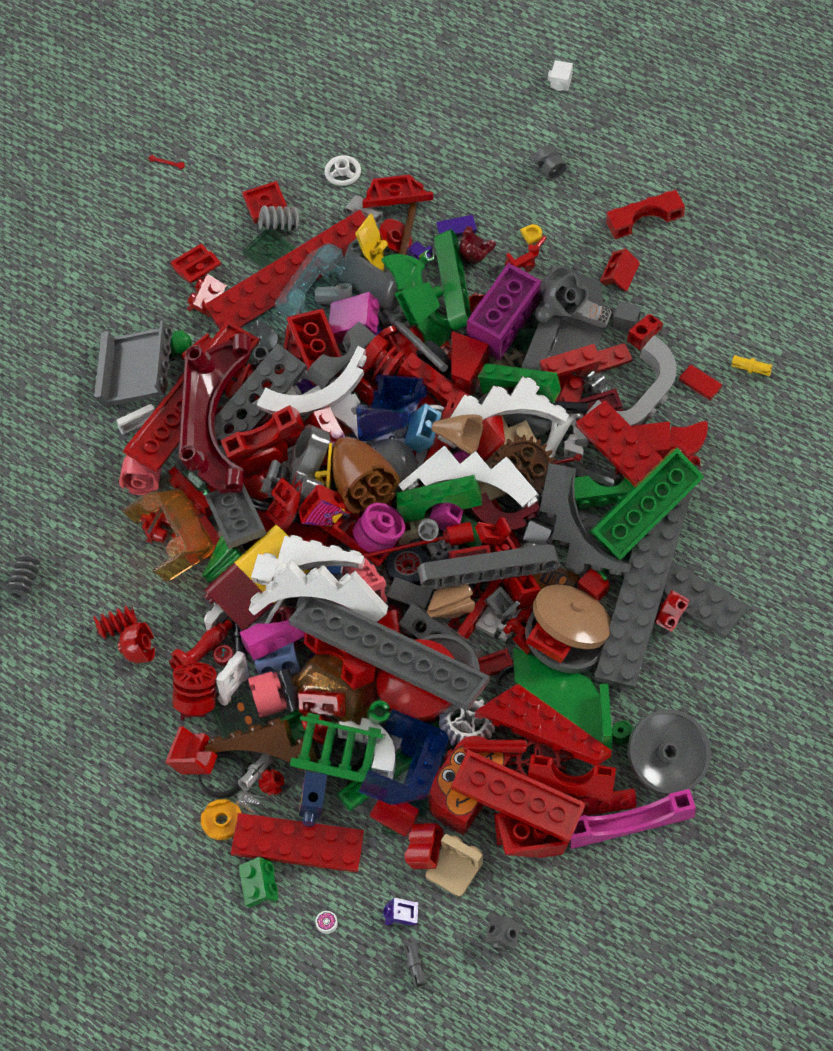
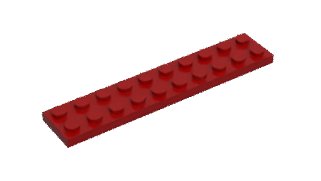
[204,210,366,330]
[123,320,260,473]

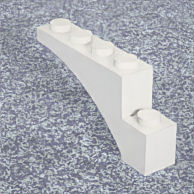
[251,535,365,586]

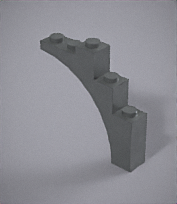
[540,463,631,575]

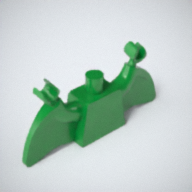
[381,250,451,347]

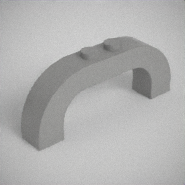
[586,335,676,427]

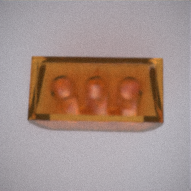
[292,654,377,725]

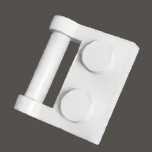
[216,651,249,705]

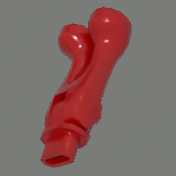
[169,620,233,670]

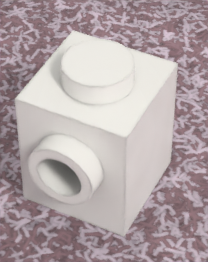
[548,60,573,91]

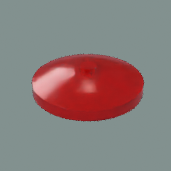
[377,639,455,721]

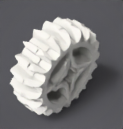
[439,699,495,746]

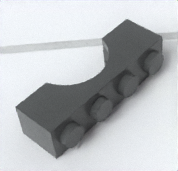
[306,322,375,389]

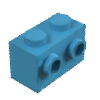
[404,404,442,454]

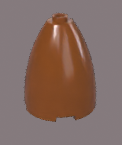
[331,437,400,514]

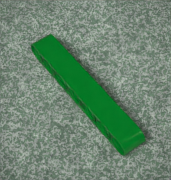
[434,229,472,332]

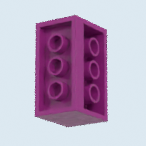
[467,263,541,361]

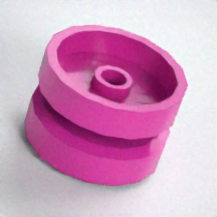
[353,503,405,555]

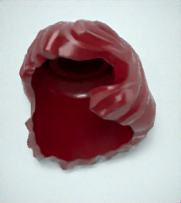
[459,226,496,264]

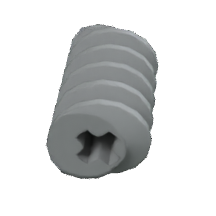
[258,205,299,231]

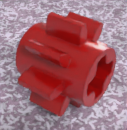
[258,769,285,796]

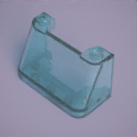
[275,244,346,318]

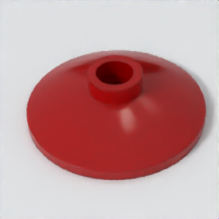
[379,219,412,253]

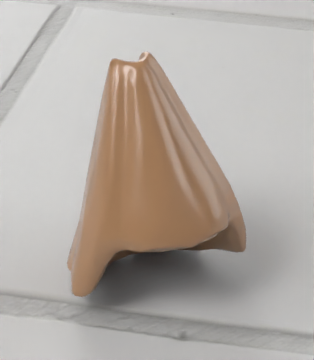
[431,414,483,454]
[427,584,475,618]

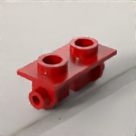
[225,363,254,399]

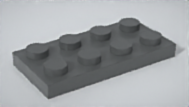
[205,484,267,549]

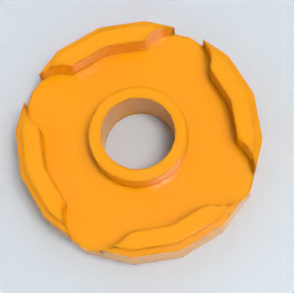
[201,799,242,841]

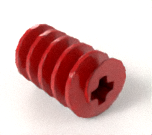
[93,604,138,639]

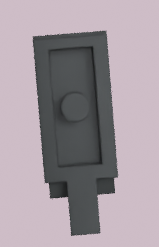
[567,461,622,487]

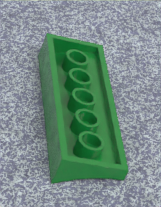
[588,448,704,560]

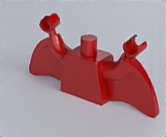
[615,421,708,480]

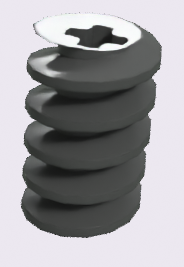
[5,554,40,600]

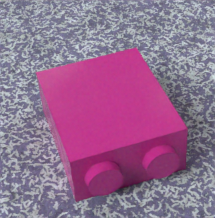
[329,292,380,344]

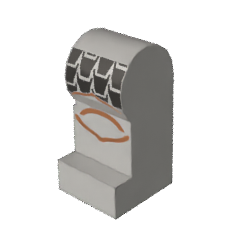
[572,300,612,328]

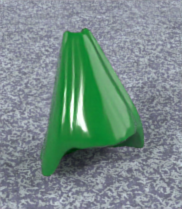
[202,536,243,582]

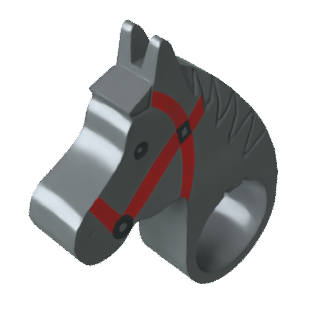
[286,424,330,523]

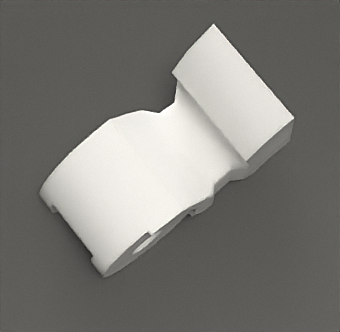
[564,426,590,463]

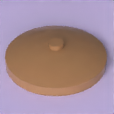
[533,585,611,649]

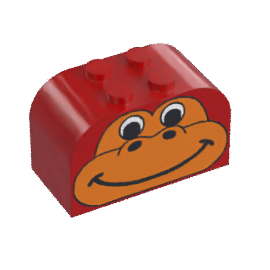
[429,736,512,836]

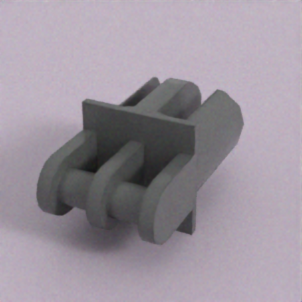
[261,460,289,499]

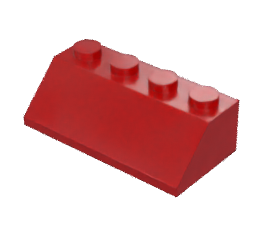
[286,309,342,386]

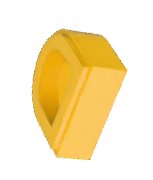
[520,224,542,245]

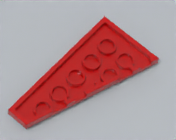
[474,684,612,766]

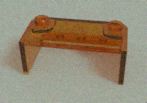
[122,490,214,582]

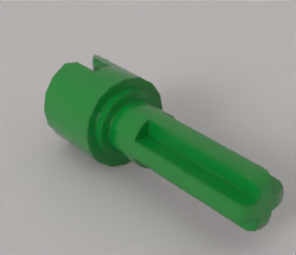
[367,700,390,724]

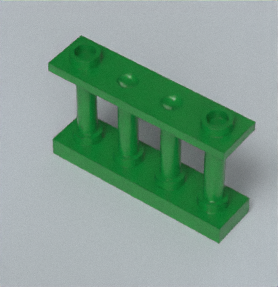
[290,713,386,785]

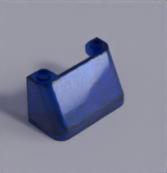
[356,375,427,442]

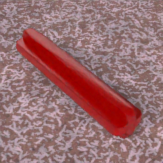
[463,740,527,753]

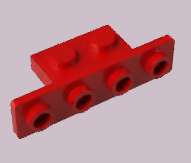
[569,789,637,816]

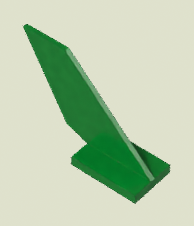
[513,648,612,760]

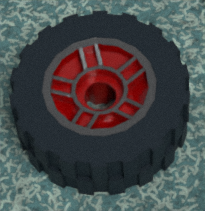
[386,545,430,586]

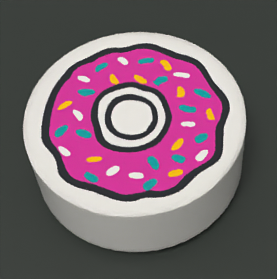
[315,911,338,934]

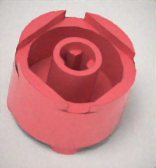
[119,455,162,495]
[248,671,287,718]

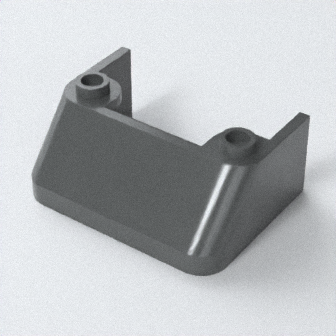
[338,238,427,312]

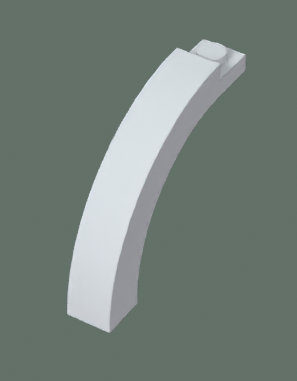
[257,346,367,417]

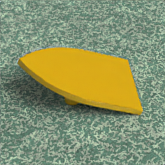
[355,214,388,271]
[315,443,333,490]

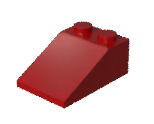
[495,813,568,858]

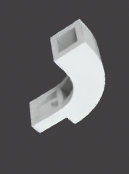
[338,718,395,780]

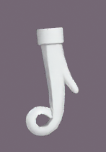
[545,413,584,457]

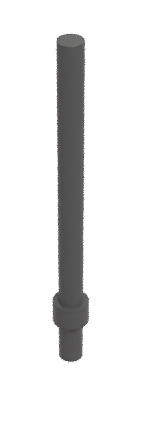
[382,309,448,372]

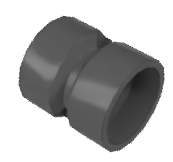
[534,145,567,180]

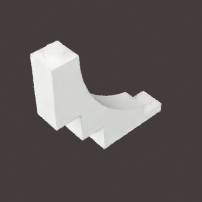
[398,446,539,508]

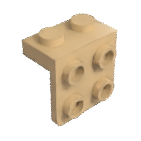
[426,834,483,897]

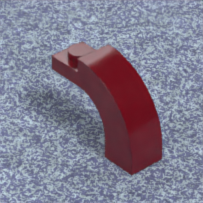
[468,492,540,532]

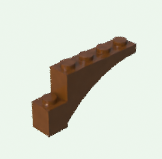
[205,718,321,771]

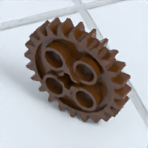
[491,435,556,496]

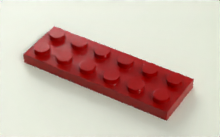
[575,400,663,486]
[450,750,586,843]
[231,813,364,872]

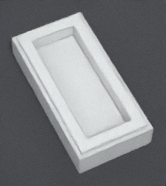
[116,404,155,435]

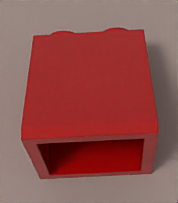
[451,331,489,396]

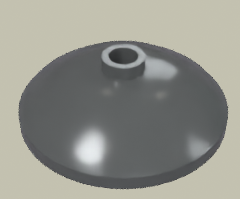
[369,439,418,497]

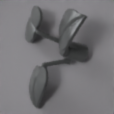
[225,319,311,393]

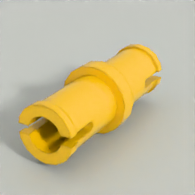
[731,355,773,377]

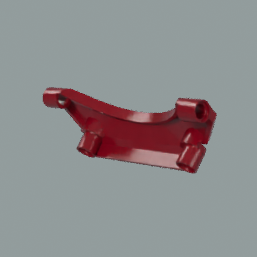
[179,333,250,493]

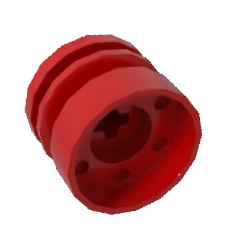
[359,335,405,387]
[172,662,217,715]

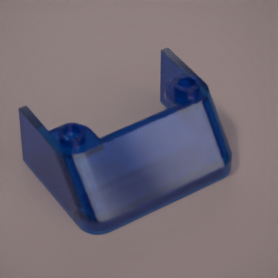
[359,709,449,805]

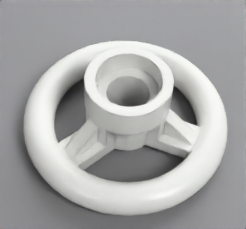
[324,155,361,186]

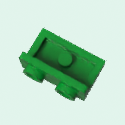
[239,857,278,907]

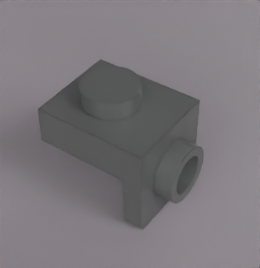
[484,586,520,619]

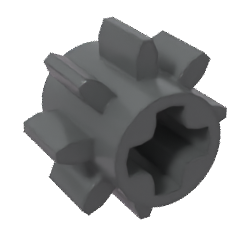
[583,371,608,395]

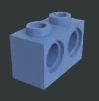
[255,642,301,678]

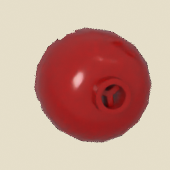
[118,622,155,664]

